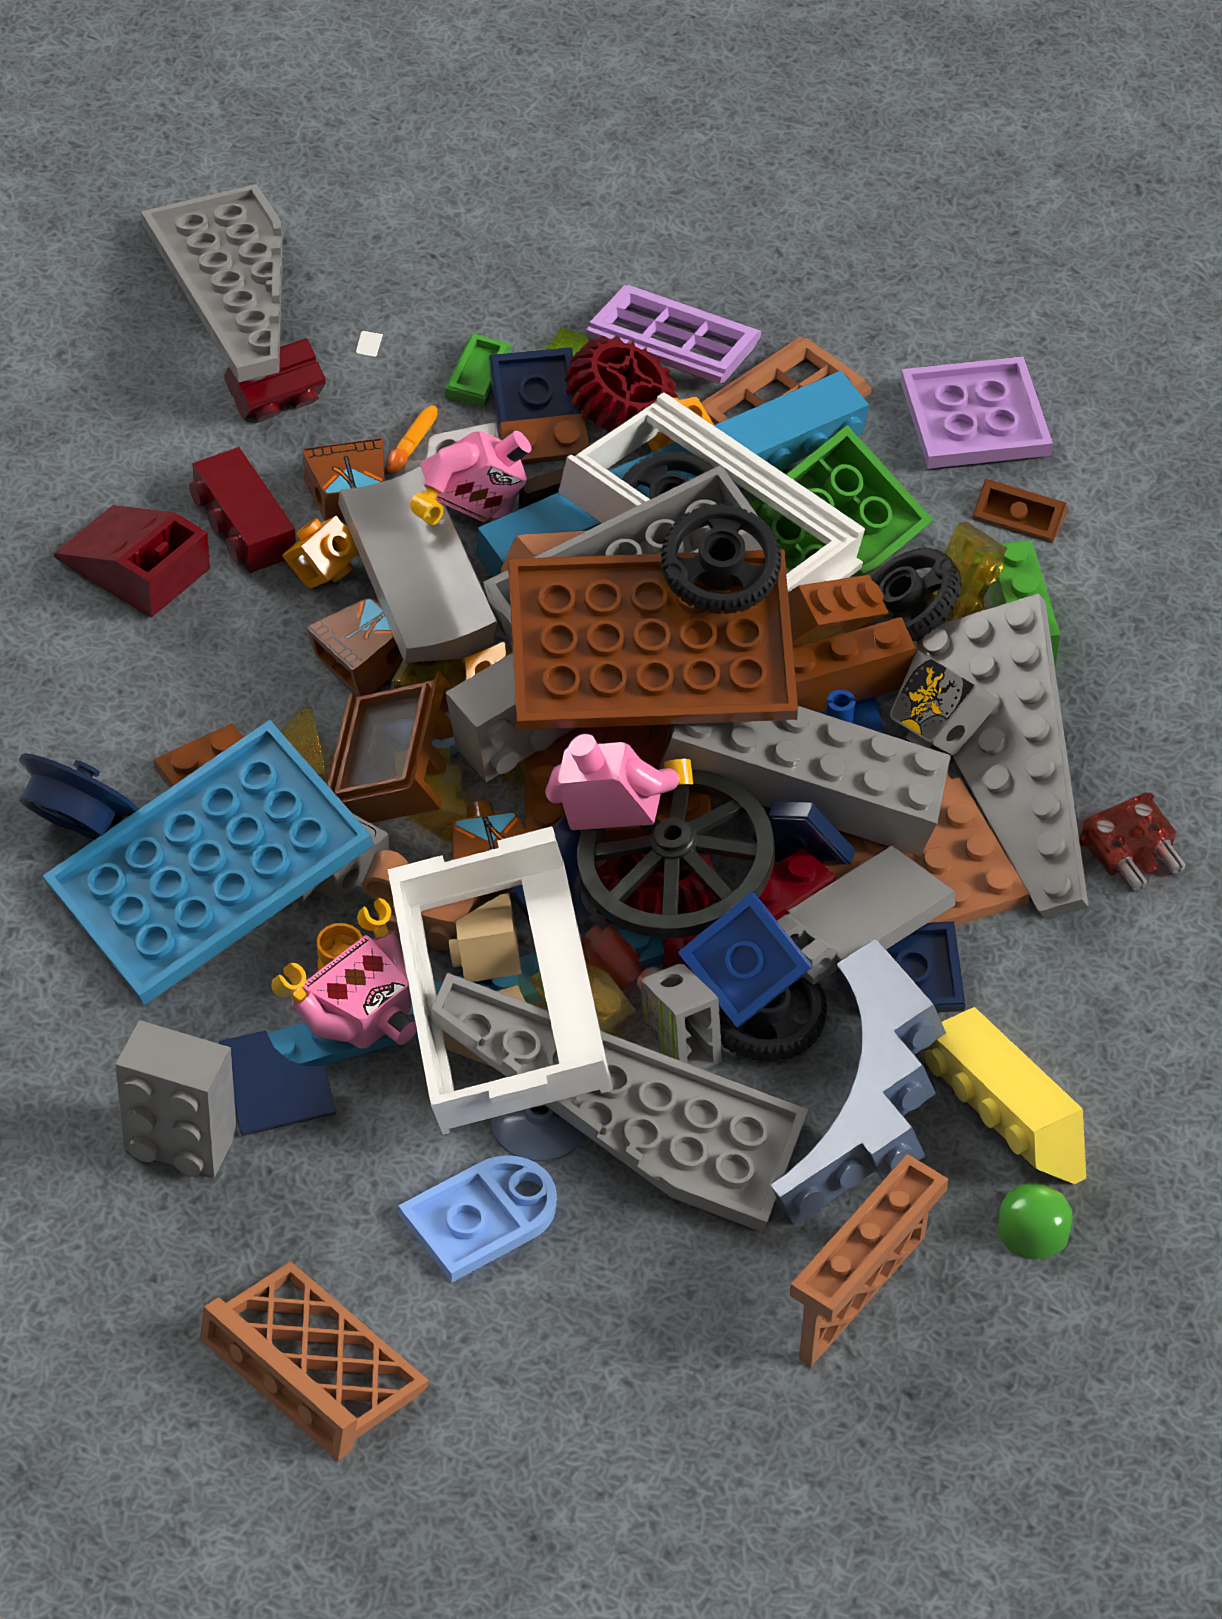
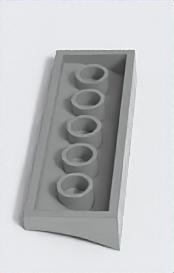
[338,466,497,663]

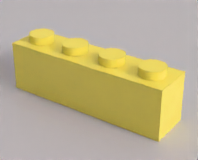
[925,1007,1086,1184]

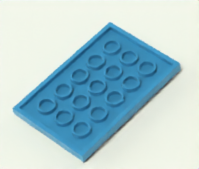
[43,720,375,1006]

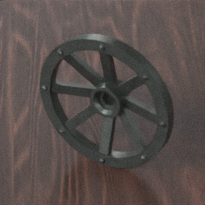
[577,770,775,938]

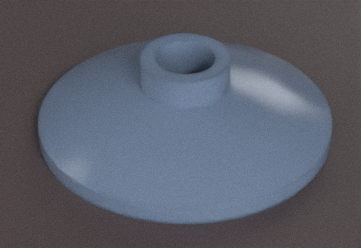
[491,1104,585,1161]

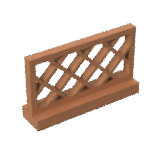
[790,1154,949,1367]
[200,1261,429,1461]

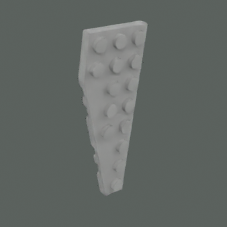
[141,184,283,382]
[917,593,1088,918]
[428,973,808,1232]

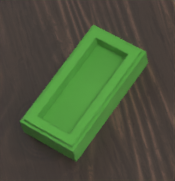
[445,333,511,407]

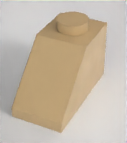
[449,893,521,982]

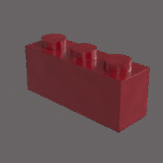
[189,447,296,573]

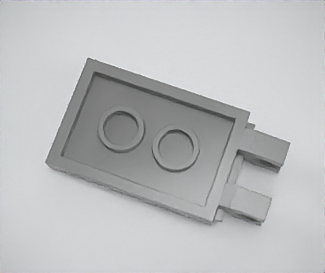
[777,846,955,984]

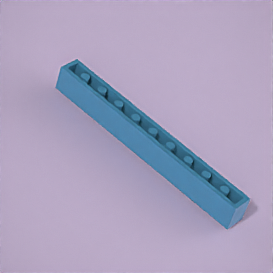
[476,371,869,577]

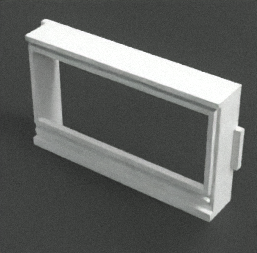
[558,392,865,592]
[388,826,613,1135]

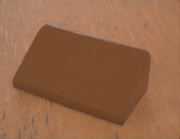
[972,478,1068,543]

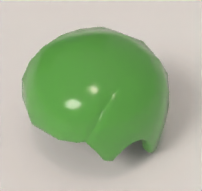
[997,1184,1073,1259]

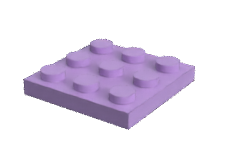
[900,357,1053,469]

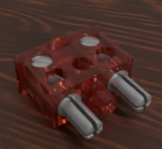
[1079,792,1185,891]

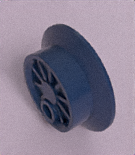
[19,753,138,840]

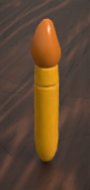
[386,405,438,474]

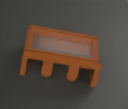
[328,671,453,823]

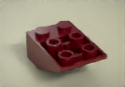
[54,505,210,618]

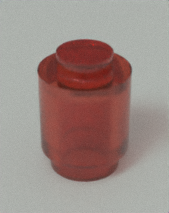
[581,924,646,995]

